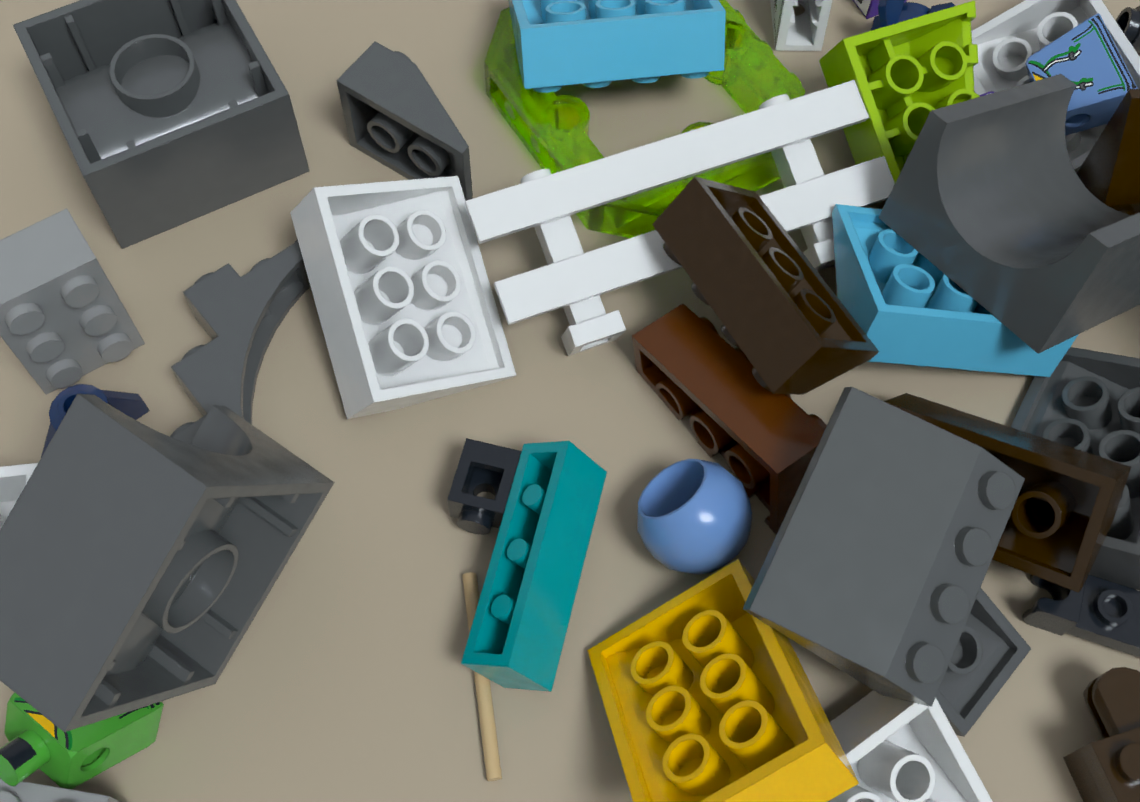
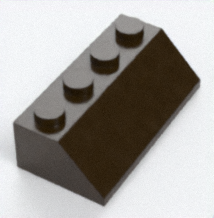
[652,176,879,395]
[884,393,1131,593]

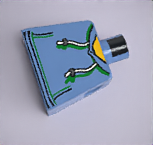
[1025,13,1138,136]

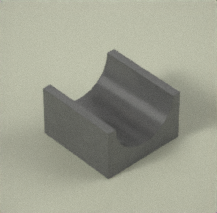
[13,0,310,249]
[878,74,1140,354]
[0,394,335,732]

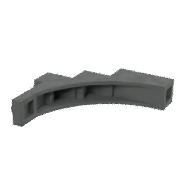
[170,239,311,445]

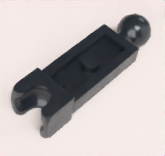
[1022,575,1140,657]

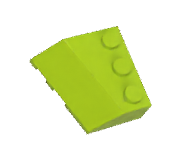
[819,0,980,183]

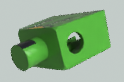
[0,693,164,789]

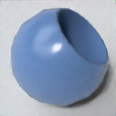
[637,459,752,575]

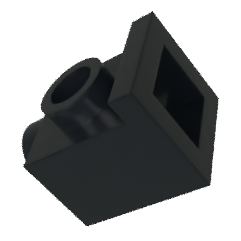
[447,438,522,535]

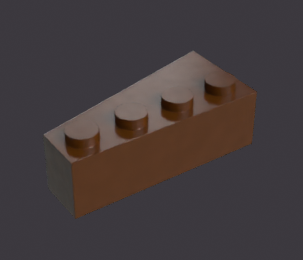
[632,303,827,535]

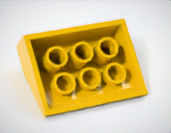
[587,559,859,802]

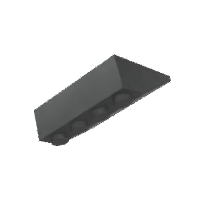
[1011,347,1140,590]
[743,387,1025,707]

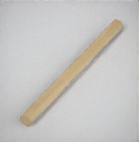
[462,572,502,781]

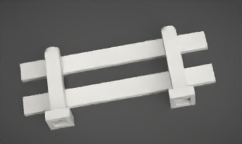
[465,80,895,356]

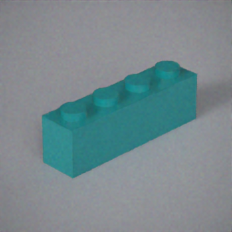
[461,441,607,692]

